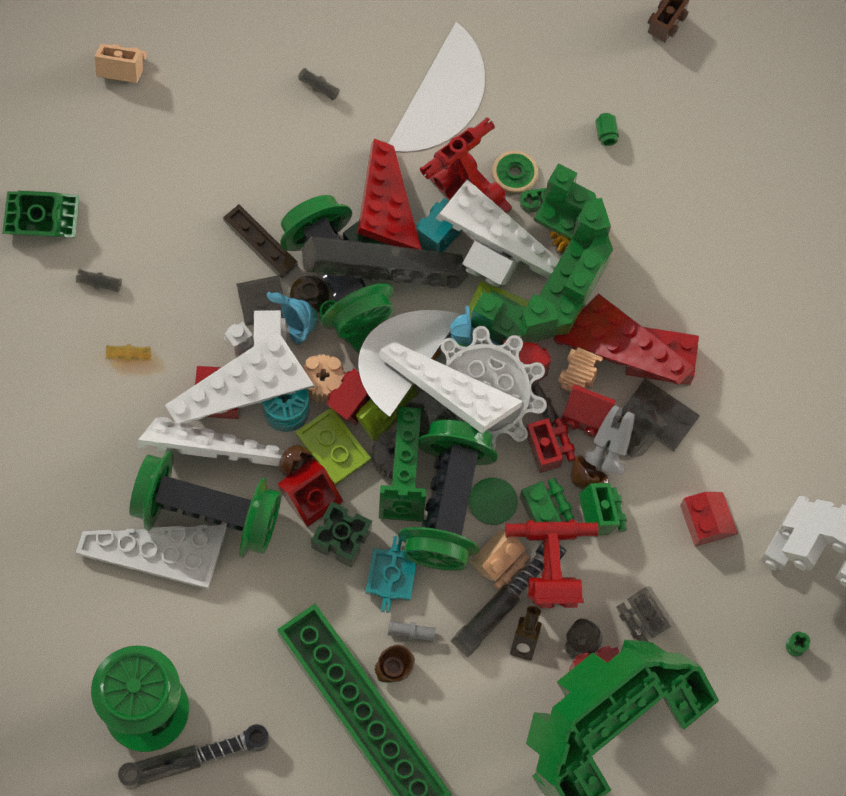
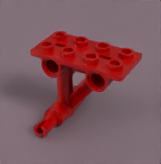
[420,117,512,214]
[505,519,598,608]

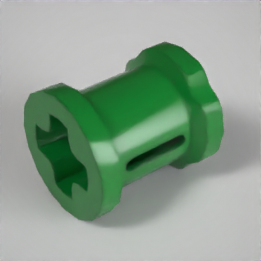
[786,631,811,657]

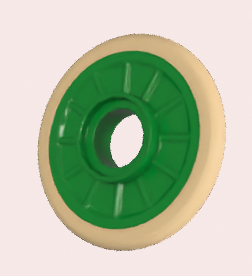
[492,151,538,193]

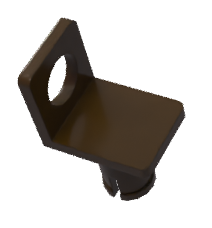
[510,606,542,661]

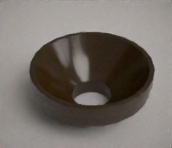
[290,276,329,313]

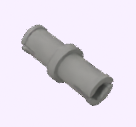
[388,620,436,642]

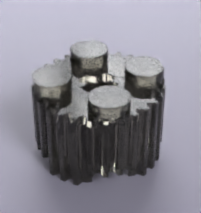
[372,430,397,481]

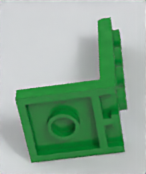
[379,407,426,522]

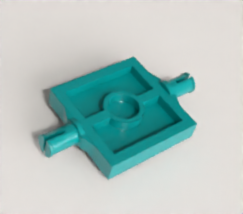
[365,536,417,613]

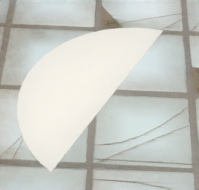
[388,22,485,152]
[358,310,461,417]

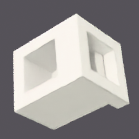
[223,322,254,356]

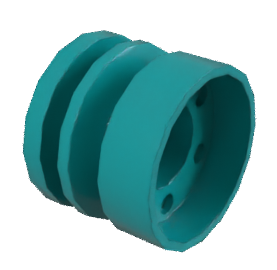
[262,389,310,432]

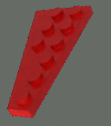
[357,138,421,255]
[553,293,694,385]

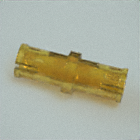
[106,344,151,362]

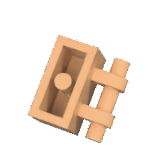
[94,44,147,83]
[470,529,530,591]

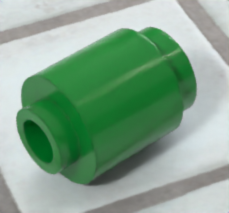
[595,113,619,146]

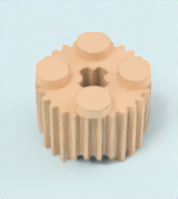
[558,347,603,392]
[303,354,345,405]

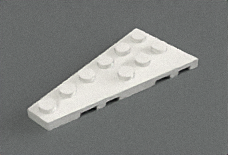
[165,331,315,425]
[76,524,228,590]

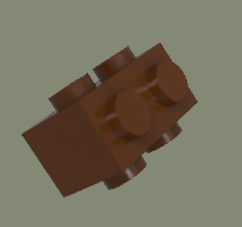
[647,0,689,42]

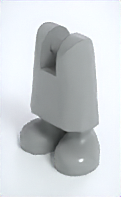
[585,405,635,475]

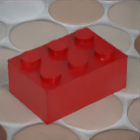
[625,327,699,385]

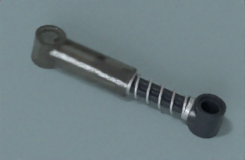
[450,541,567,657]
[118,724,269,789]

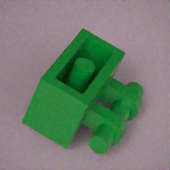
[520,478,574,522]
[578,483,627,536]

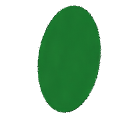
[469,477,518,525]

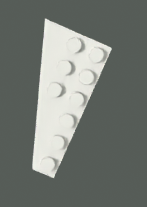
[435,180,559,279]
[378,342,523,433]
[137,417,285,466]

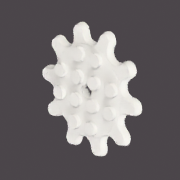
[424,326,547,449]

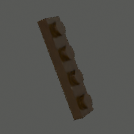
[223,204,298,278]

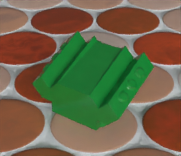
[2,190,79,237]

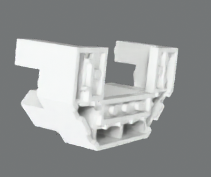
[761,496,846,587]

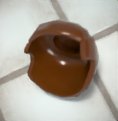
[280,445,313,477]

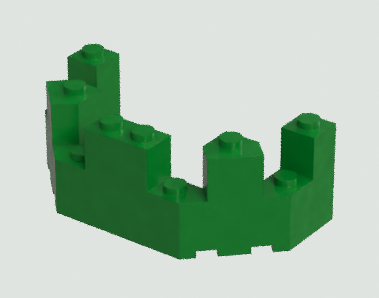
[471,163,613,345]
[526,639,719,796]

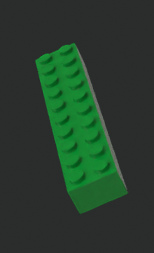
[277,603,452,796]

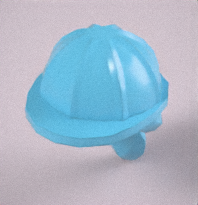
[267,292,318,344]
[450,306,500,346]

